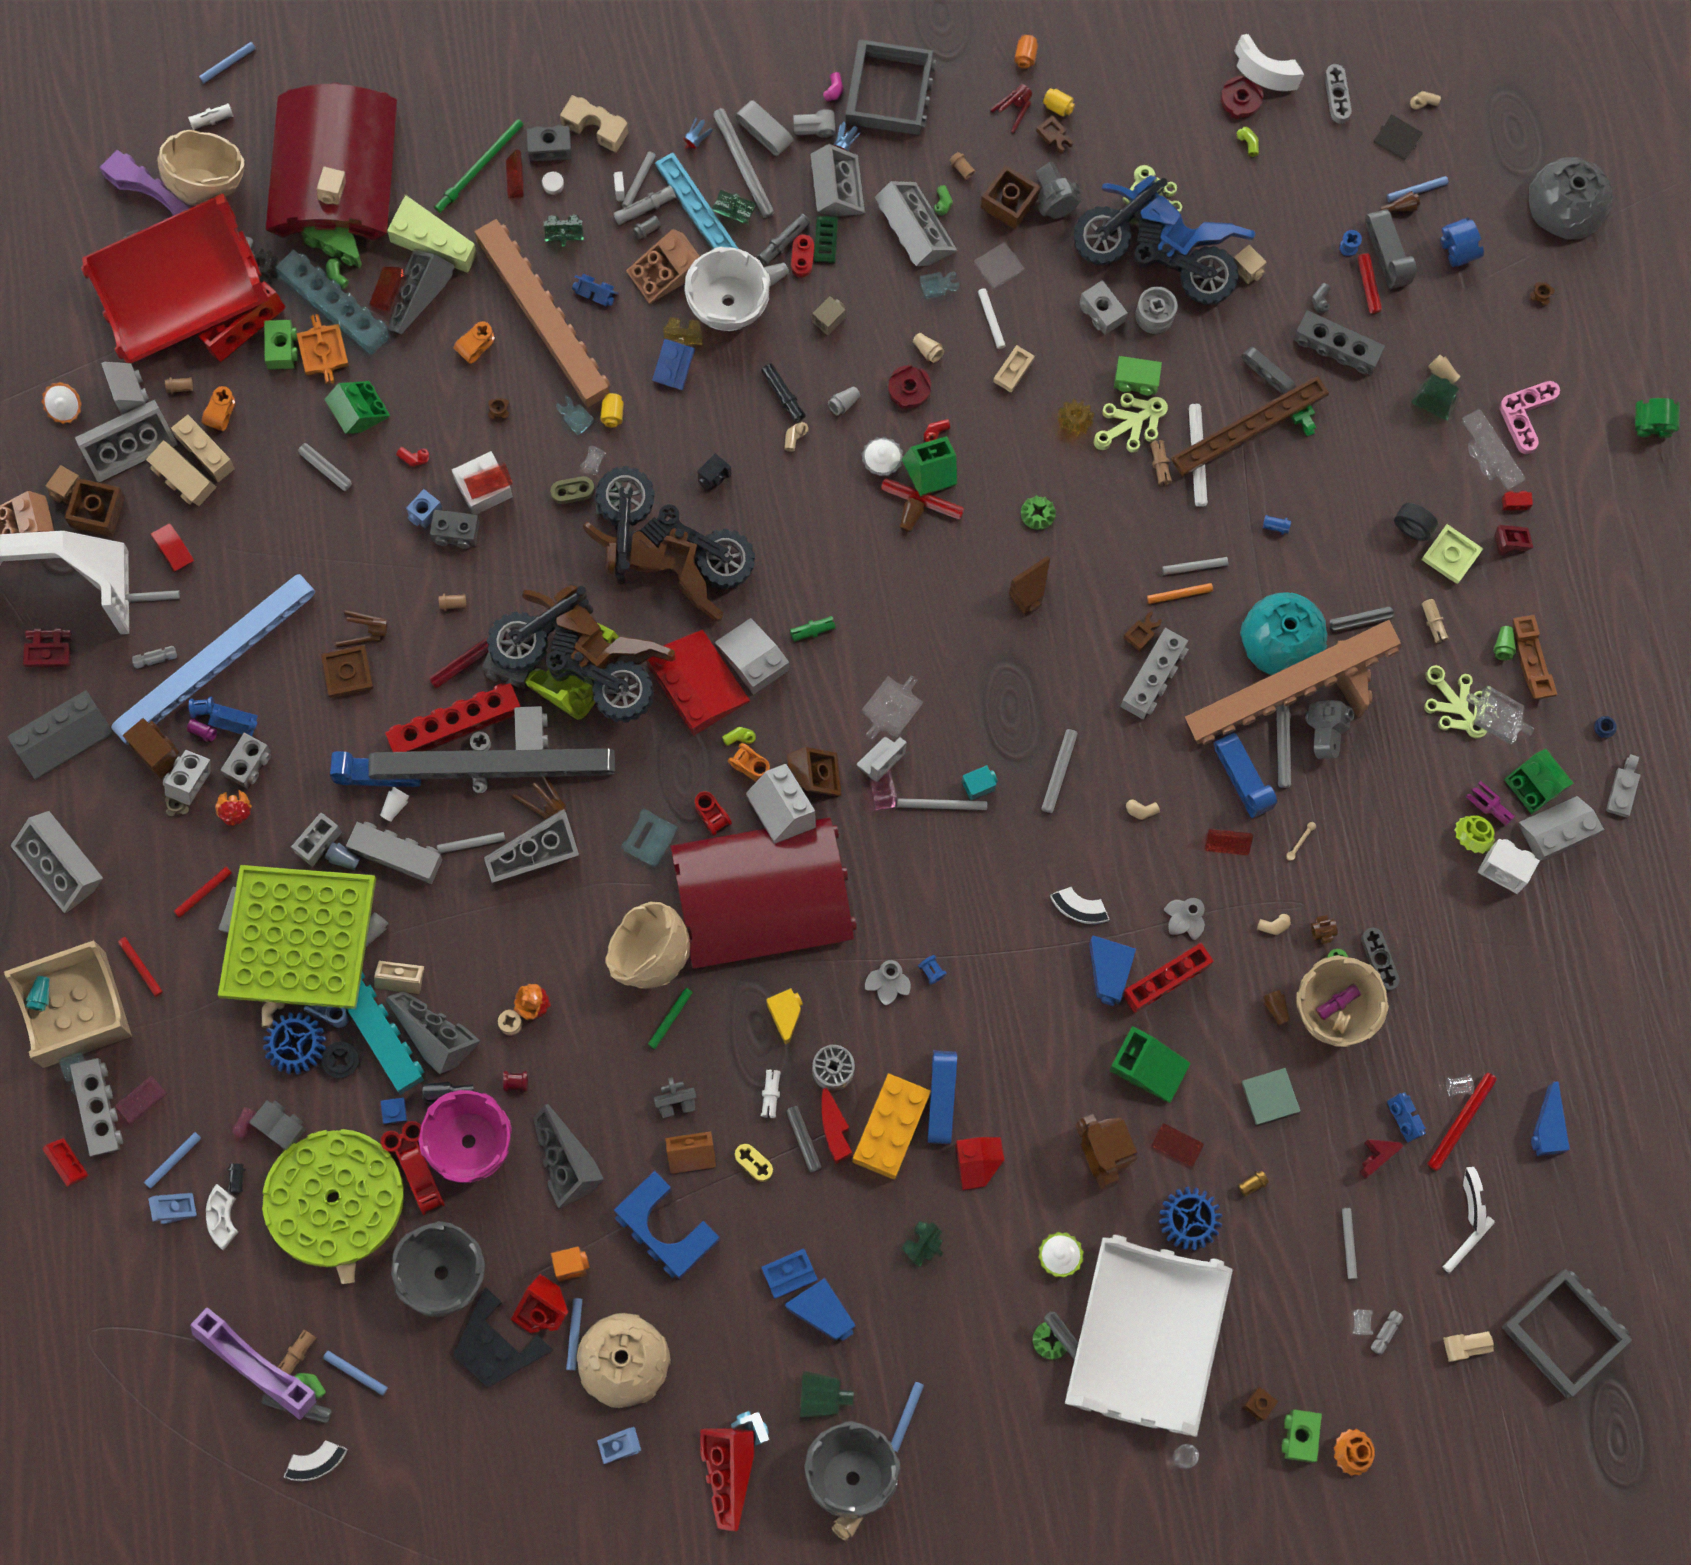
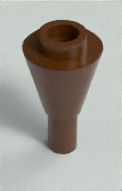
[1380,191,1420,213]

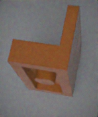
[665,1131,716,1174]

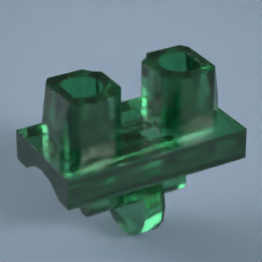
[712,190,756,224]
[544,215,583,247]
[902,1221,943,1267]

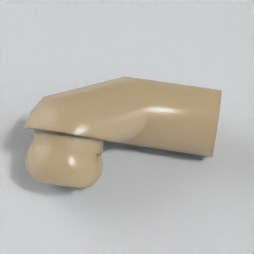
[784,422,808,452]
[1257,914,1291,935]

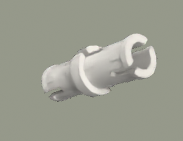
[188,103,233,130]
[761,1070,781,1118]

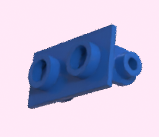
[572,274,619,307]
[208,703,258,736]
[1387,1092,1426,1143]

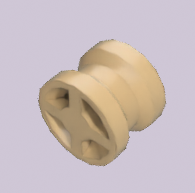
[498,1010,522,1036]

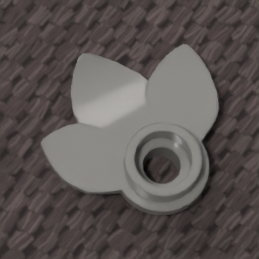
[1164,898,1205,940]
[865,960,911,1005]

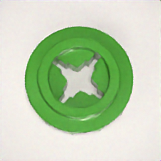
[1021,495,1056,530]
[1033,1322,1067,1359]

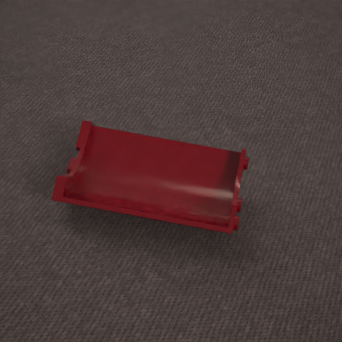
[265,82,397,241]
[671,817,857,968]

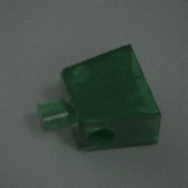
[1411,375,1459,421]
[800,1371,854,1419]

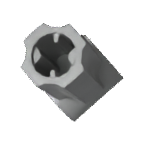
[793,110,836,138]

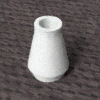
[380,787,409,822]

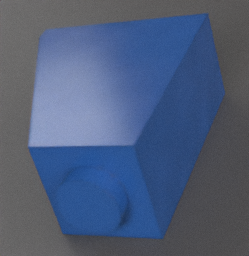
[1089,935,1136,1006]
[785,1278,856,1341]

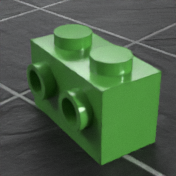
[1114,356,1162,395]

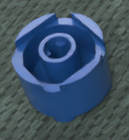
[1440,217,1484,267]

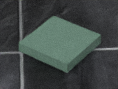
[1241,1068,1300,1126]

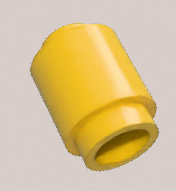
[1042,88,1075,117]
[601,393,624,428]

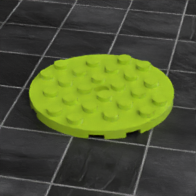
[262,1129,404,1267]

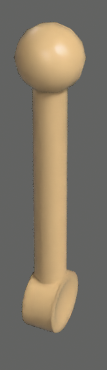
[1286,822,1316,861]

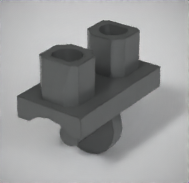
[654,1077,697,1118]

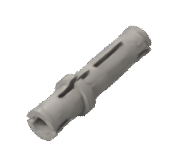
[613,186,676,225]

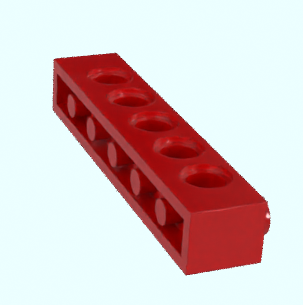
[385,683,521,752]

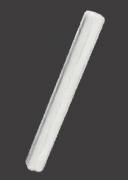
[1189,404,1207,506]

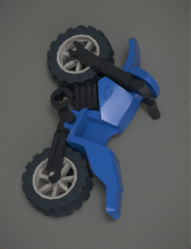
[1074,175,1255,305]

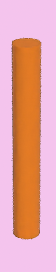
[1147,583,1213,604]

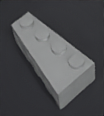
[484,809,579,882]

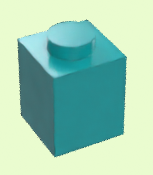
[961,765,998,801]

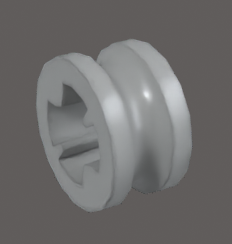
[470,731,491,751]

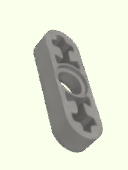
[1325,64,1352,124]

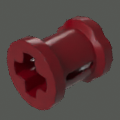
[503,1071,528,1092]

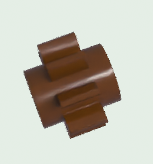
[1311,915,1338,944]

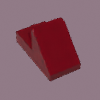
[1494,525,1534,556]
[1360,1139,1403,1179]

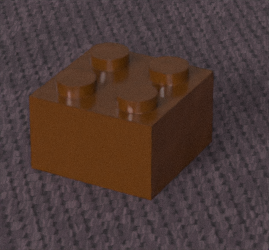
[980,165,1041,230]
[65,478,125,537]
[122,718,180,779]

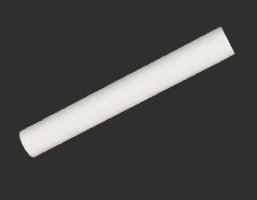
[978,288,1005,349]
[1443,1217,1495,1273]

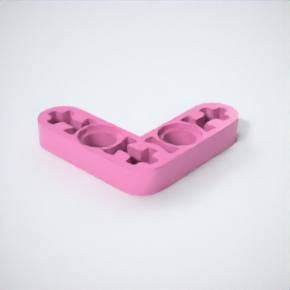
[1499,381,1560,454]

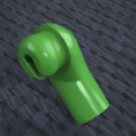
[934,185,953,215]

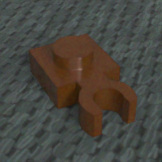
[1036,116,1073,154]
[1123,611,1162,652]

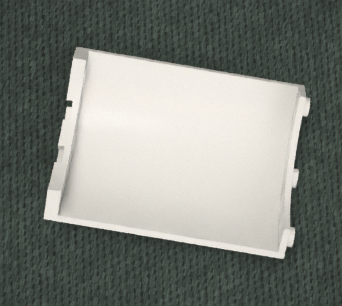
[1065,1235,1233,1437]

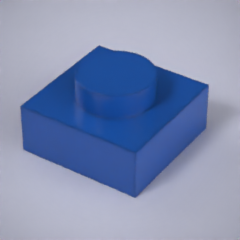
[381,1097,407,1125]

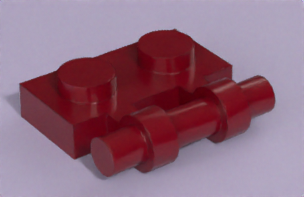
[23,628,72,667]

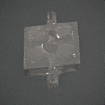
[861,676,923,739]
[1466,686,1534,744]

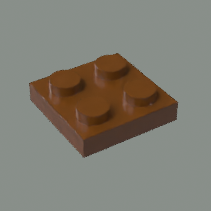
[321,645,374,698]

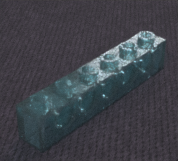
[276,250,389,355]

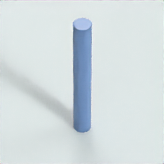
[199,42,256,83]
[1387,176,1448,203]
[144,1132,202,1189]
[566,1298,582,1371]
[323,1351,388,1396]
[891,1382,924,1452]

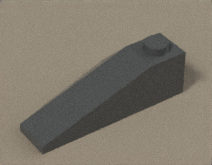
[533,1104,604,1208]

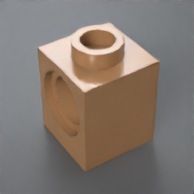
[46,465,80,504]

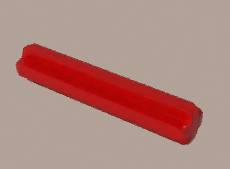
[1358,253,1382,314]

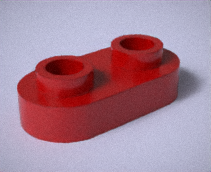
[791,235,814,277]

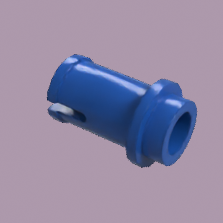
[1262,515,1291,535]

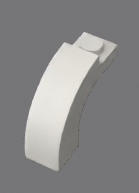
[1235,34,1304,91]

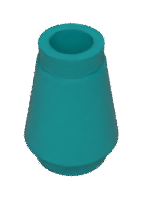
[26,976,50,1011]

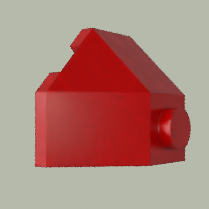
[955,1137,1004,1190]
[511,1274,568,1333]

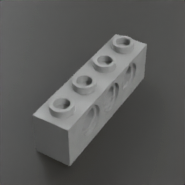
[70,1058,123,1157]

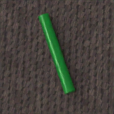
[648,988,693,1049]

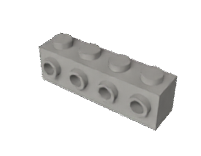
[1120,628,1189,720]

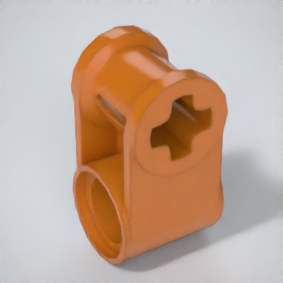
[454,322,495,364]
[202,386,236,431]
[728,743,770,782]

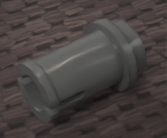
[633,215,661,240]

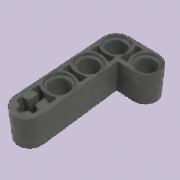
[1365,209,1417,289]

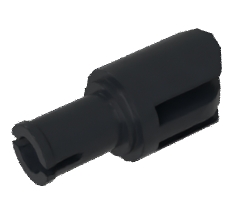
[422,1081,474,1106]

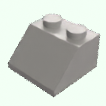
[101,362,150,415]

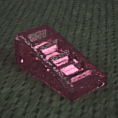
[868,769,897,810]

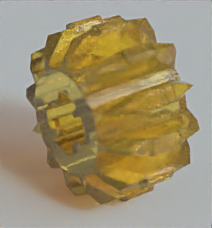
[1057,398,1094,436]

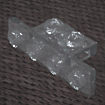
[1462,409,1526,490]

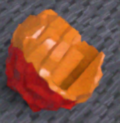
[215,790,252,826]
[514,984,551,1020]

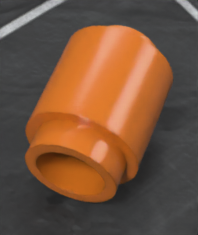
[1014,35,1038,68]

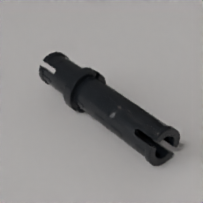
[761,363,806,423]

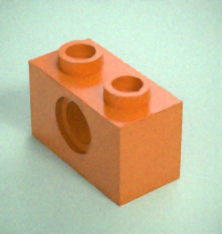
[551,1246,590,1282]

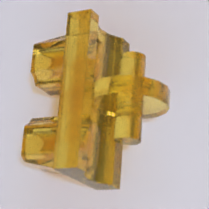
[663,317,703,347]

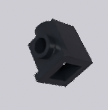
[697,453,732,490]

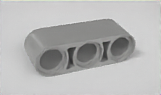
[735,100,793,156]

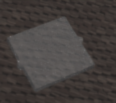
[974,242,1024,289]

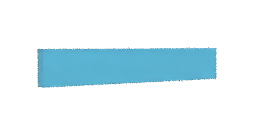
[655,153,738,250]

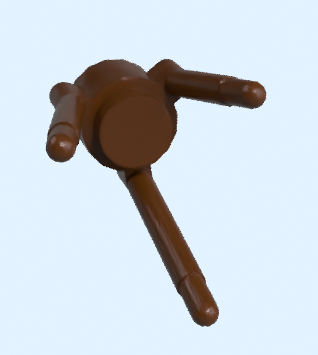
[335,610,387,647]
[513,777,567,819]

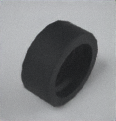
[1394,503,1439,541]

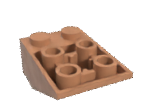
[626,229,700,304]
[0,491,54,534]
[1336,641,1372,717]

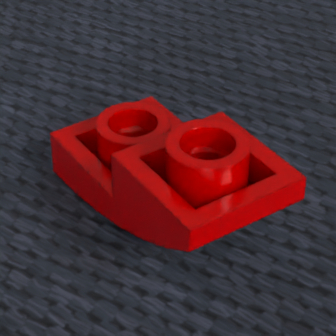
[150,523,194,572]

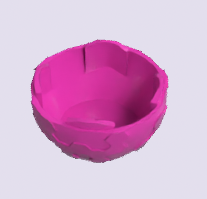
[418,1090,512,1183]

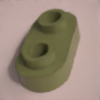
[551,476,594,504]

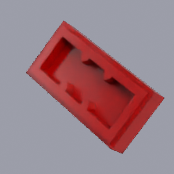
[42,1138,88,1187]

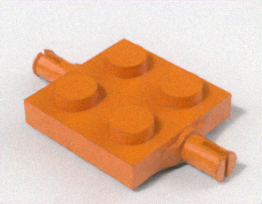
[296,314,349,384]

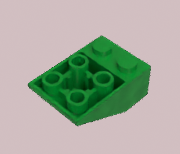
[1109,1026,1191,1103]

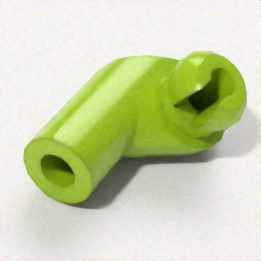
[1237,127,1259,157]
[722,727,756,746]

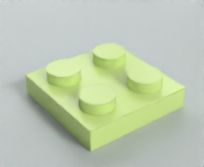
[1421,524,1483,584]

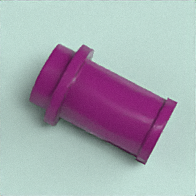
[186,719,217,742]

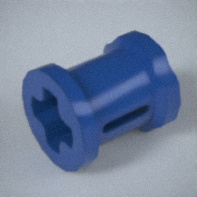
[1339,230,1362,256]
[189,697,214,719]
[918,955,947,985]

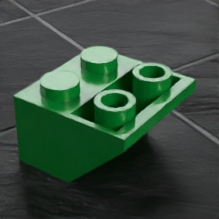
[325,381,390,434]
[901,436,957,496]
[1504,749,1574,815]

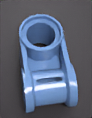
[303,1005,350,1028]

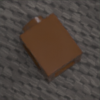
[1242,1386,1279,1422]

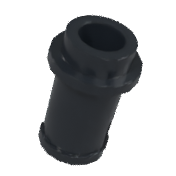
[227,1163,246,1192]

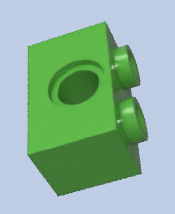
[264,320,298,370]
[1282,1409,1322,1463]

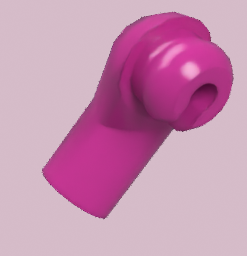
[823,72,844,102]

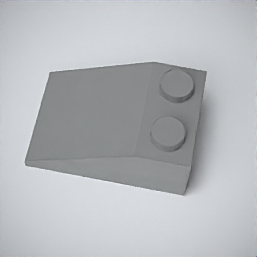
[715,618,789,695]

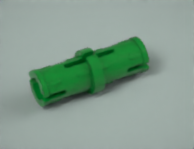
[789,616,836,642]

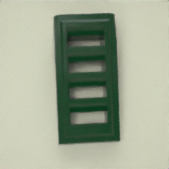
[814,216,838,263]

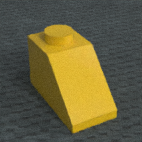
[766,988,803,1045]

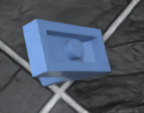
[148,1193,197,1224]
[597,1427,641,1464]

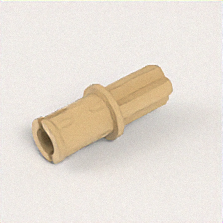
[1422,599,1449,643]

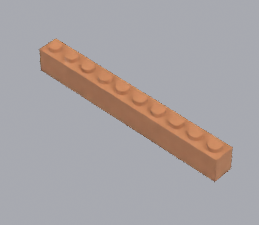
[474,219,610,408]
[1185,620,1402,745]

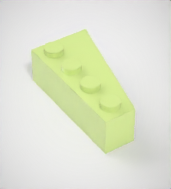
[387,195,477,273]

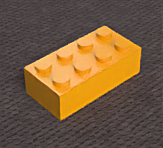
[852,1073,931,1180]

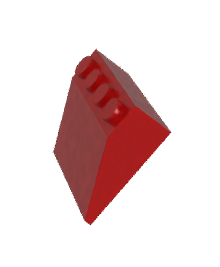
[646,629,750,736]

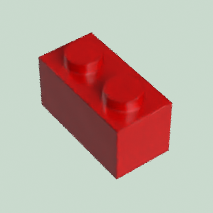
[1502,491,1533,510]

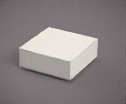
[614,172,625,201]

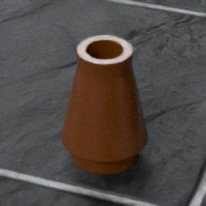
[899,498,925,532]
[1263,989,1291,1025]

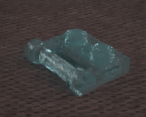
[621,808,678,867]

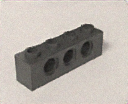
[1293,310,1385,375]

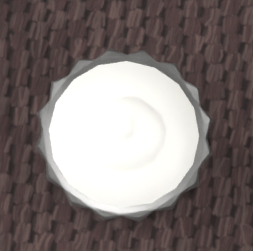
[861,437,903,476]

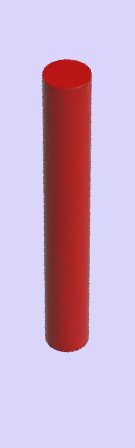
[174,866,232,918]
[118,937,163,997]

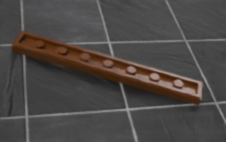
[1171,376,1329,477]

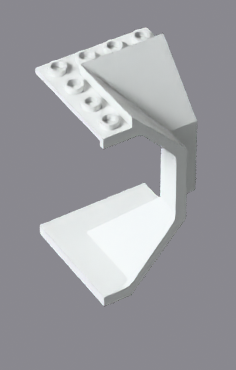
[0,531,129,634]

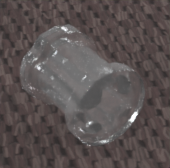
[580,446,606,475]
[1445,1074,1474,1098]
[1352,1310,1373,1336]

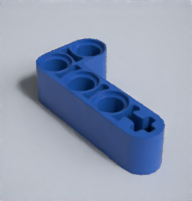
[1213,733,1277,818]
[330,751,421,787]
[927,1050,957,1144]

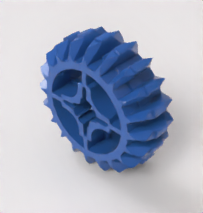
[263,1012,326,1075]
[1159,1187,1222,1251]

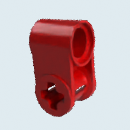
[695,791,732,836]

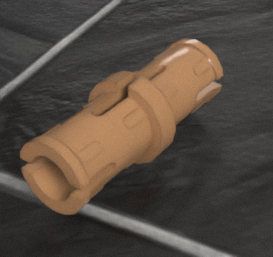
[1150,440,1172,486]
[277,1330,316,1375]

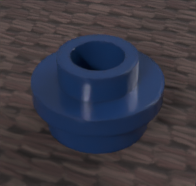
[1594,716,1617,738]

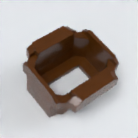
[1076,1114,1138,1190]

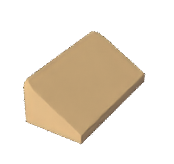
[374,961,424,994]

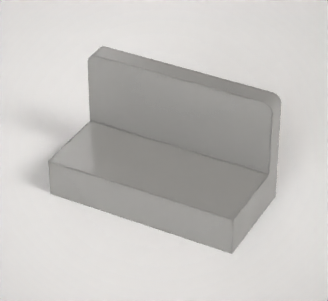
[857,737,907,782]

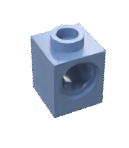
[406,489,442,529]

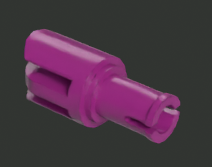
[1466,780,1515,827]

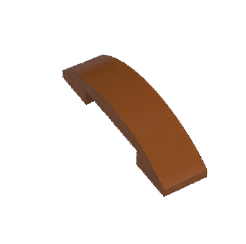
[1512,615,1557,700]

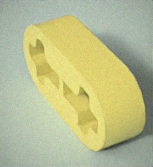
[735,1144,773,1182]

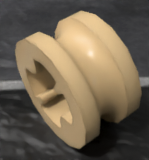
[1333,1011,1351,1034]

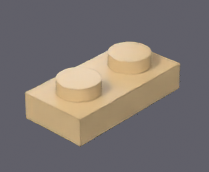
[993,345,1035,393]

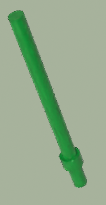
[434,119,524,213]

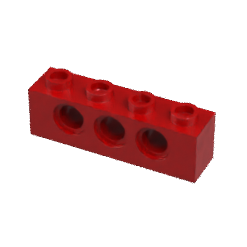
[198,281,286,362]
[1123,942,1214,1014]

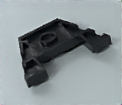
[453,1287,553,1388]

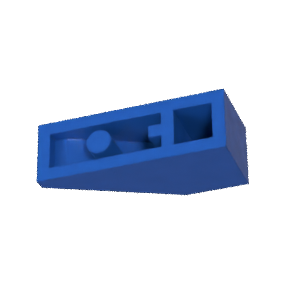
[1531,1082,1570,1156]

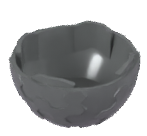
[1529,157,1613,239]
[391,1221,485,1317]
[804,1421,900,1519]

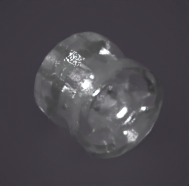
[1173,1444,1199,1469]

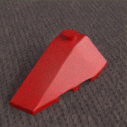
[700,1428,754,1531]

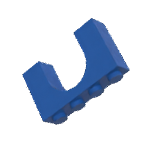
[614,1171,720,1280]

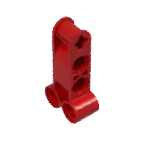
[380,1121,445,1215]

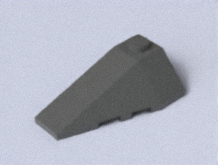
[388,249,454,334]
[386,991,480,1074]

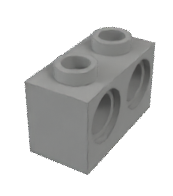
[220,733,271,789]
[163,750,211,805]

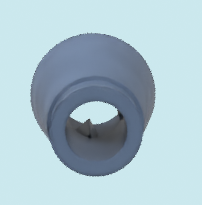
[325,842,360,870]

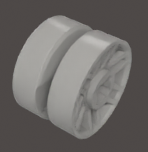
[1135,287,1177,334]
[812,1045,855,1091]

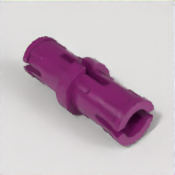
[1316,983,1361,1021]

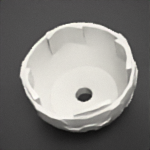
[685,247,771,331]

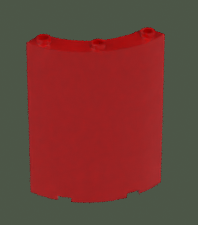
[81,193,269,363]

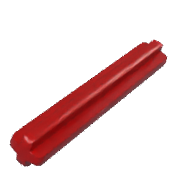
[881,478,964,519]

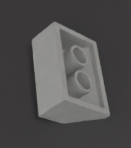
[811,144,865,217]
[746,764,816,843]
[1517,796,1604,862]

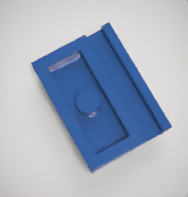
[652,339,695,390]
[761,1249,818,1299]

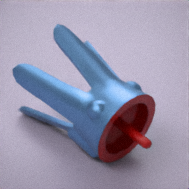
[683,118,713,149]
[833,122,860,151]

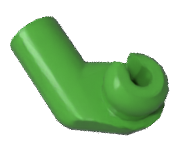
[326,258,349,289]
[295,1373,326,1399]

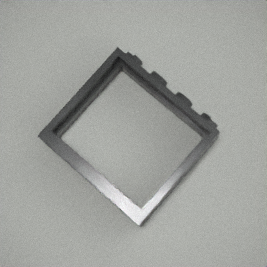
[845,39,936,135]
[1501,1269,1632,1398]

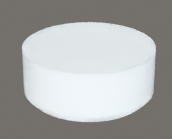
[542,172,564,194]

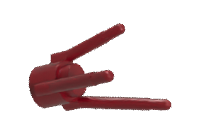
[990,84,1033,133]

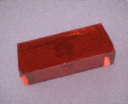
[506,149,524,198]
[369,267,404,311]
[463,462,513,500]
[1205,829,1253,855]
[1151,1123,1204,1167]

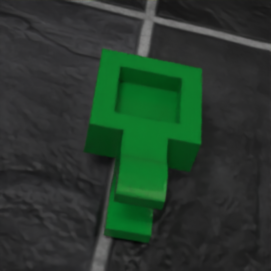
[1291,406,1316,437]

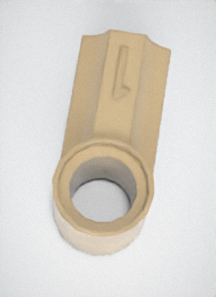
[1443,1331,1494,1362]

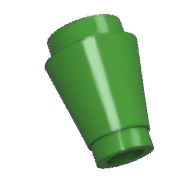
[1493,626,1516,660]

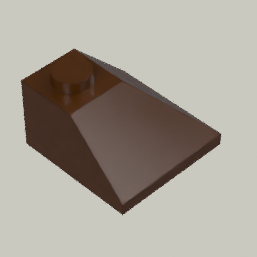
[1009,555,1050,614]
[787,747,841,797]

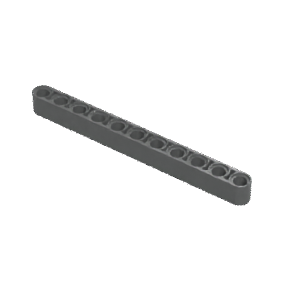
[368,749,616,780]

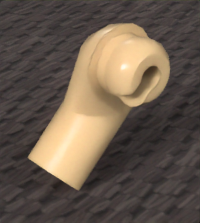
[1410,91,1441,109]
[1126,799,1160,820]
[262,1002,285,1028]

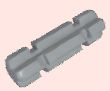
[132,646,177,669]
[1371,1311,1403,1355]

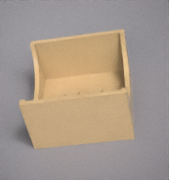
[4,940,132,1068]

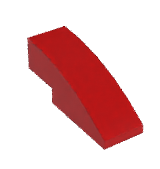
[821,1087,852,1164]

